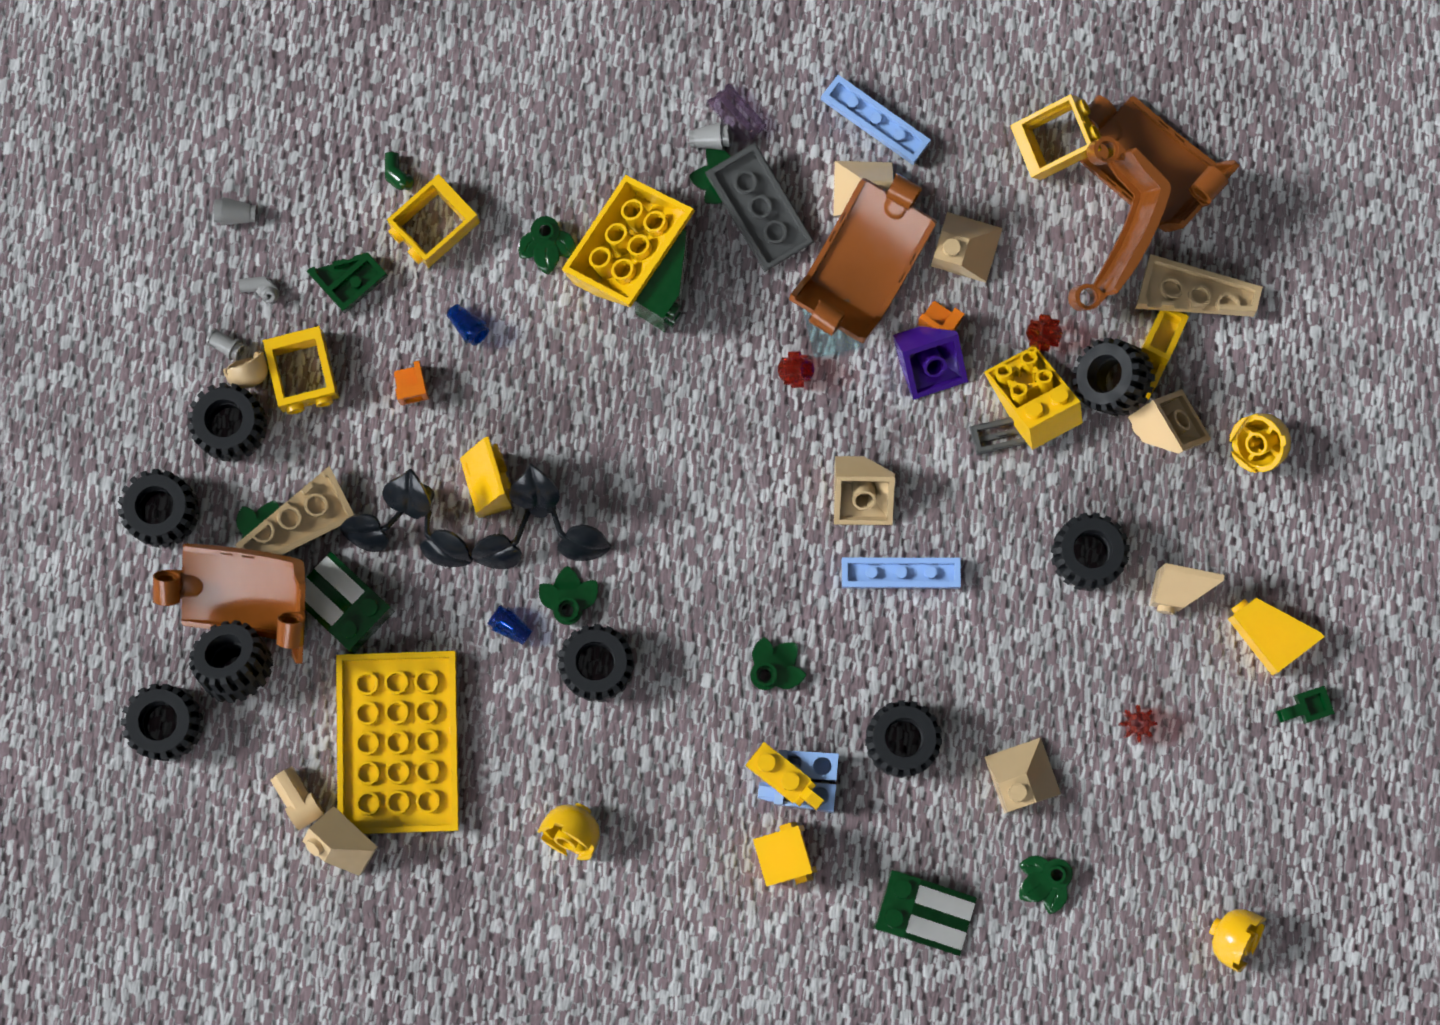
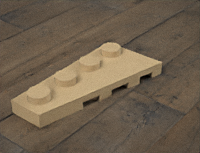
[1135,254,1263,317]
[235,466,354,555]

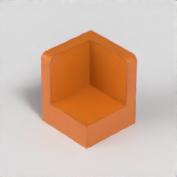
[917,301,964,331]
[394,360,429,405]

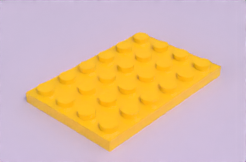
[336,651,459,834]

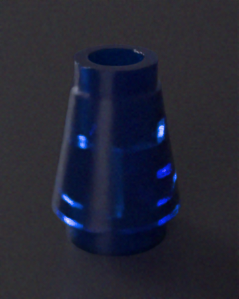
[447,304,489,346]
[487,604,533,645]

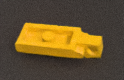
[745,742,824,811]

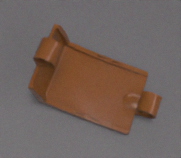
[1080,95,1240,232]
[1068,136,1171,311]
[789,173,937,343]
[153,543,306,664]

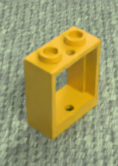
[1010,94,1102,180]
[387,174,480,268]
[262,326,339,415]

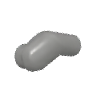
[239,276,279,304]

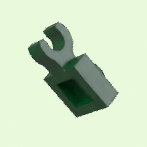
[1276,686,1335,724]

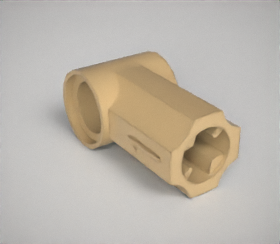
[270,766,325,831]

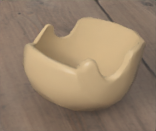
[223,352,268,389]

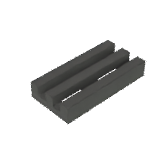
[969,417,1027,456]

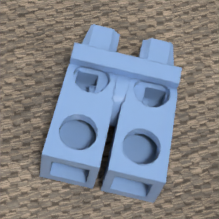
[758,750,839,813]

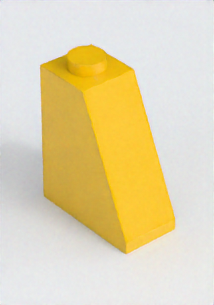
[1228,598,1324,675]

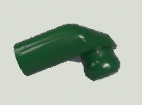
[385,152,414,190]

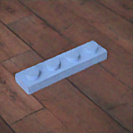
[821,75,931,165]
[841,557,961,589]

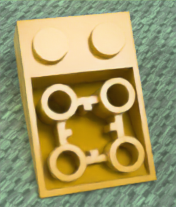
[984,345,1083,450]
[460,437,512,518]

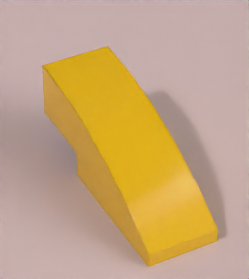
[1141,310,1189,399]

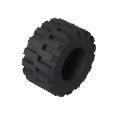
[1073,338,1155,416]
[187,383,267,462]
[118,469,199,548]
[1051,512,1130,591]
[189,620,273,703]
[558,624,634,702]
[121,684,203,761]
[865,700,942,778]

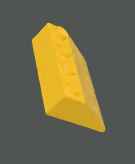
[561,175,695,308]

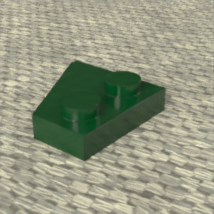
[307,252,388,314]

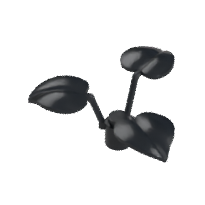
[471,464,611,569]
[340,469,473,567]

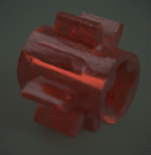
[1026,314,1063,352]
[778,351,814,388]
[1118,705,1157,743]

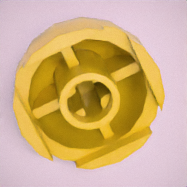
[1230,413,1291,473]
[538,803,600,860]
[1209,909,1266,972]

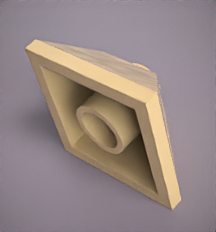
[833,161,893,218]
[931,212,1002,283]
[1128,389,1211,454]
[834,456,895,525]
[1150,563,1225,615]
[984,738,1061,814]
[302,806,378,876]

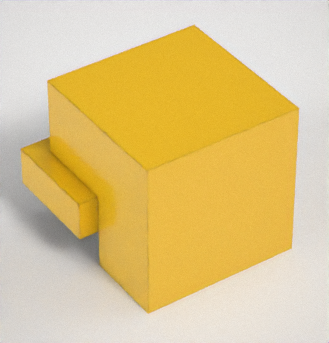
[753,822,817,887]

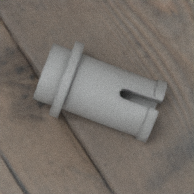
[206,328,245,360]

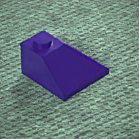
[893,326,968,400]

